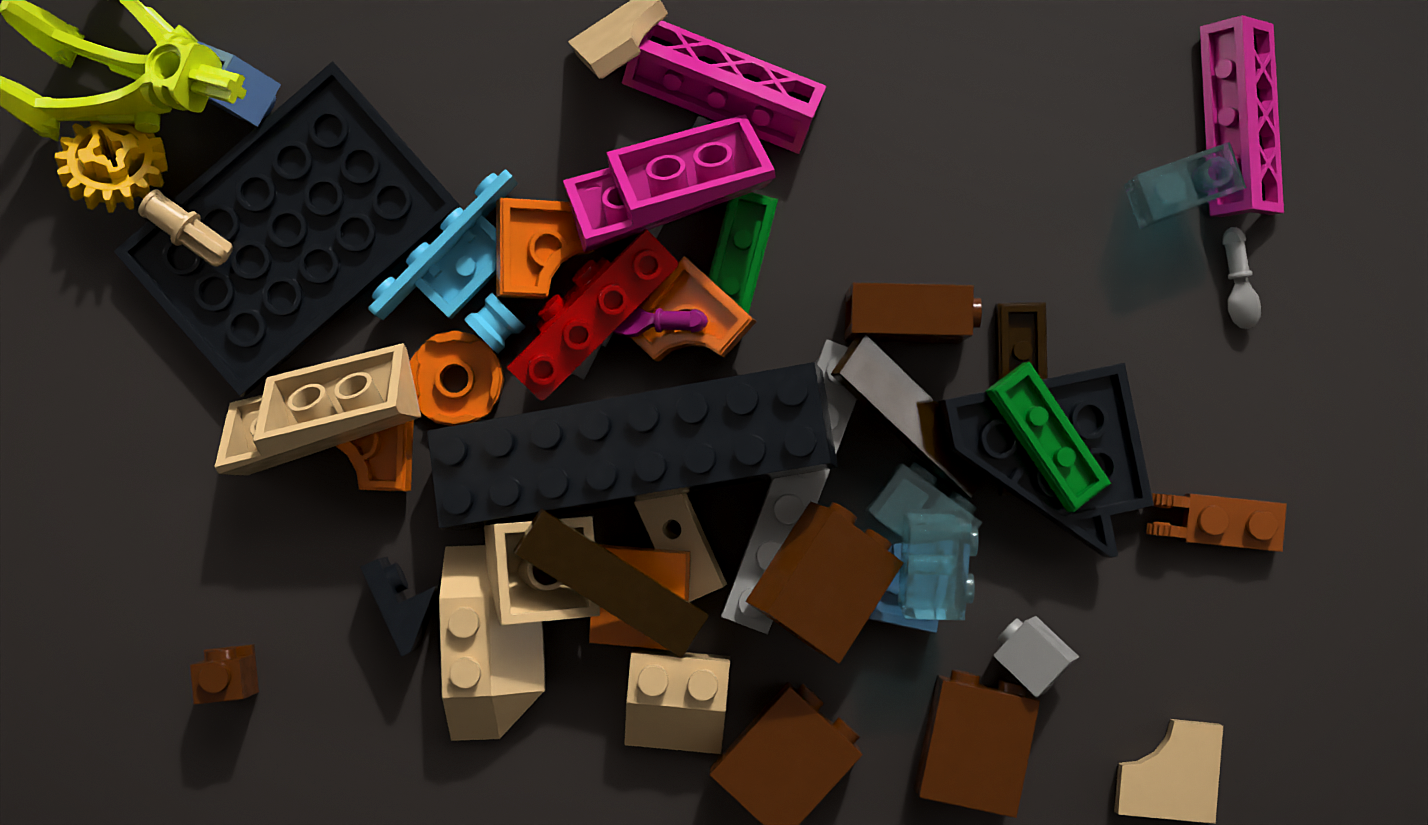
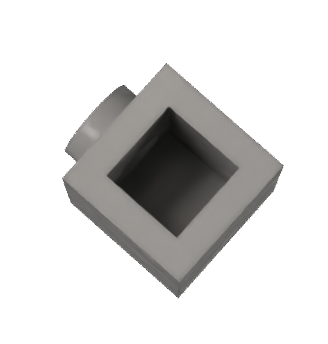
[993,616,1079,697]

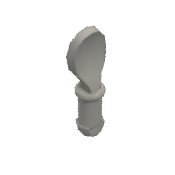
[1222,227,1261,329]

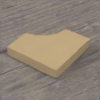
[568,0,668,79]
[1114,719,1223,824]

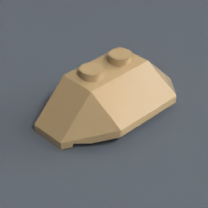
[439,545,546,741]

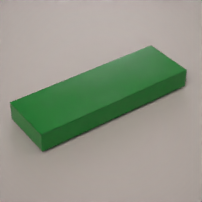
[709,192,778,314]
[986,361,1111,512]

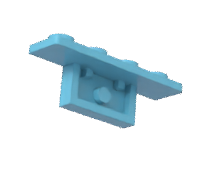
[368,169,518,320]

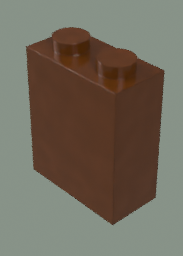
[844,282,982,344]
[745,501,904,664]
[914,670,1040,818]
[710,682,863,825]

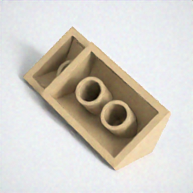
[215,343,421,476]

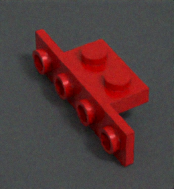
[507,228,679,401]

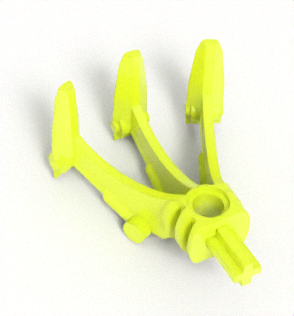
[0,0,247,141]

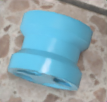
[464,293,525,354]

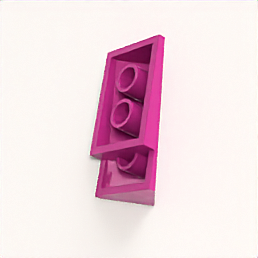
[563,114,776,253]

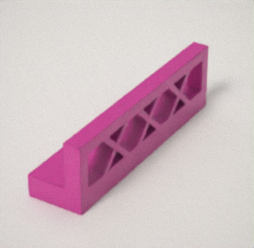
[1200,15,1284,217]
[622,21,826,154]

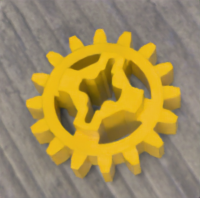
[55,121,168,213]

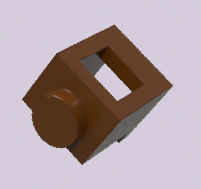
[190,644,259,704]

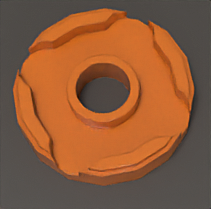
[410,331,505,426]

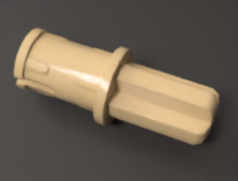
[138,189,233,267]

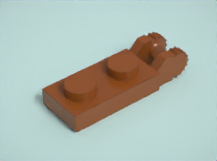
[1146,493,1287,552]

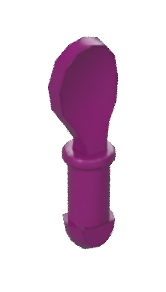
[613,307,708,338]

